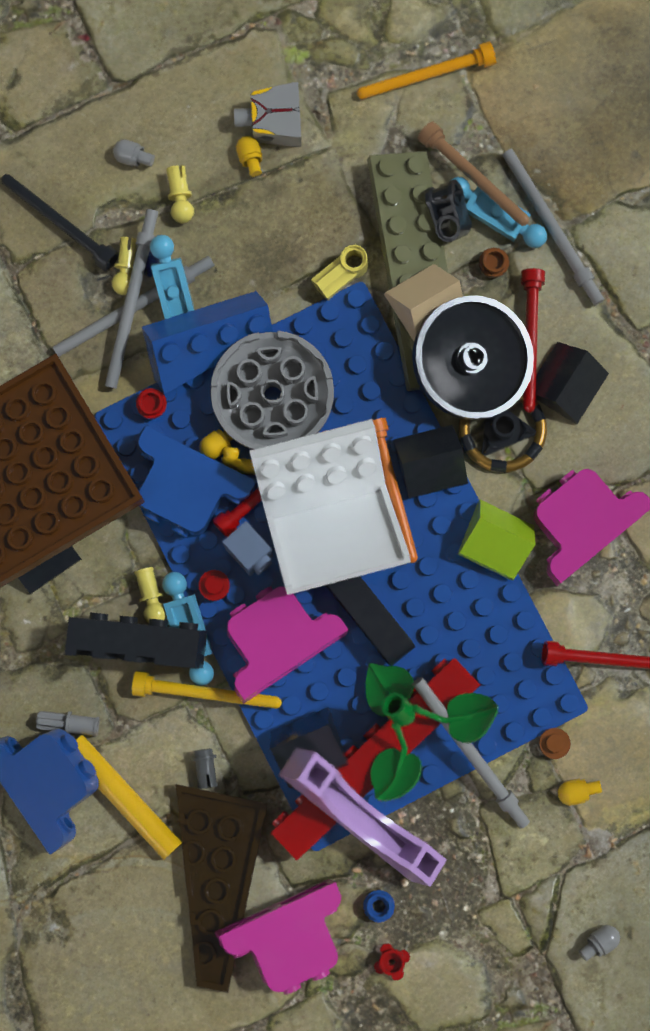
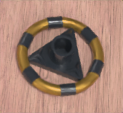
[458,395,547,473]

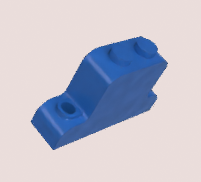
[139,426,257,538]
[0,729,99,855]

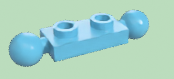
[449,177,547,248]
[150,235,195,319]
[162,572,214,686]

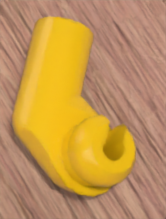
[221,447,255,475]

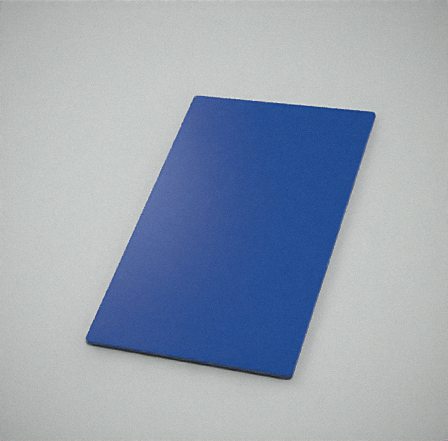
[95,282,588,851]

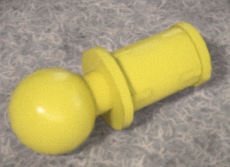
[166,165,194,224]
[112,237,138,295]
[134,567,167,624]

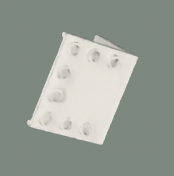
[250,419,411,595]

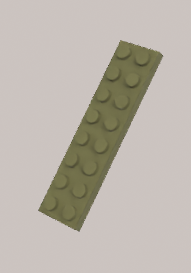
[367,151,448,391]

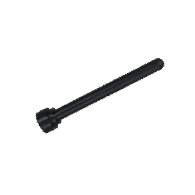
[1,174,119,272]

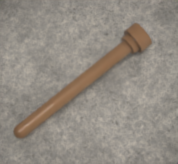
[418,121,529,226]

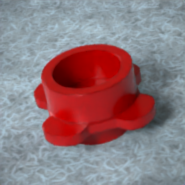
[374,943,410,981]

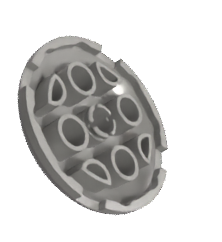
[211,331,334,450]

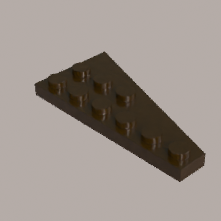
[175,784,268,993]

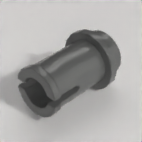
[192,748,218,789]

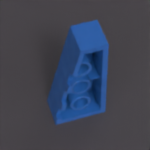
[142,291,273,395]

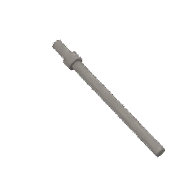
[502,149,605,306]
[105,209,158,389]
[53,255,215,357]
[412,677,530,829]

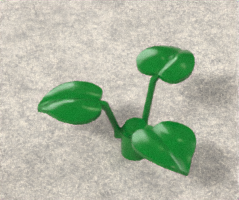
[366,663,498,801]

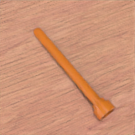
[373,418,418,563]

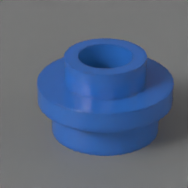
[363,890,395,922]

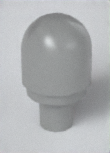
[113,139,155,167]
[579,925,620,961]

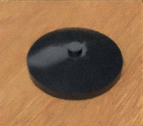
[412,296,534,420]

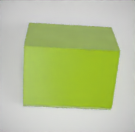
[458,499,535,580]

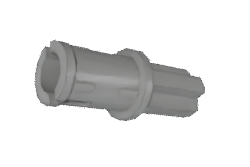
[36,711,100,737]

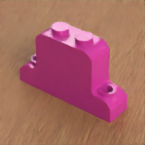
[533,469,650,586]
[227,586,348,704]
[215,879,341,995]

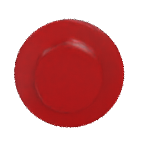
[136,388,167,419]
[199,570,230,601]

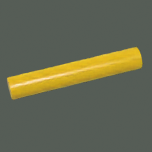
[76,735,182,860]

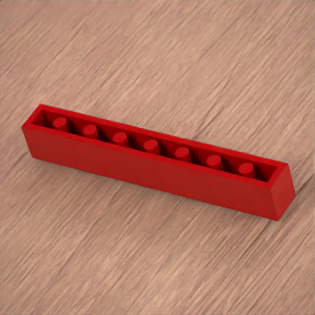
[271,657,480,861]

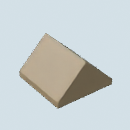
[384,264,463,341]

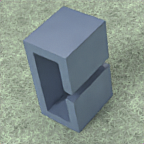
[223,521,273,576]

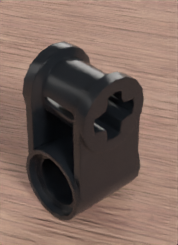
[425,180,472,242]

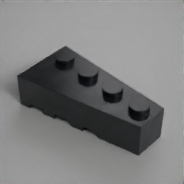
[64,612,207,668]

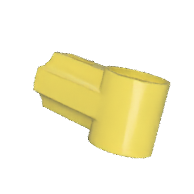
[311,245,368,301]

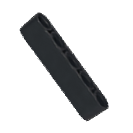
[325,576,416,667]

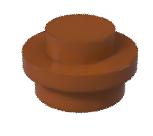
[479,248,509,278]
[539,728,571,759]

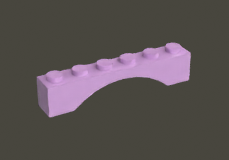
[279,748,446,887]

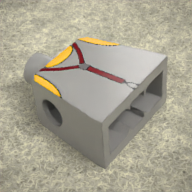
[234,82,302,147]

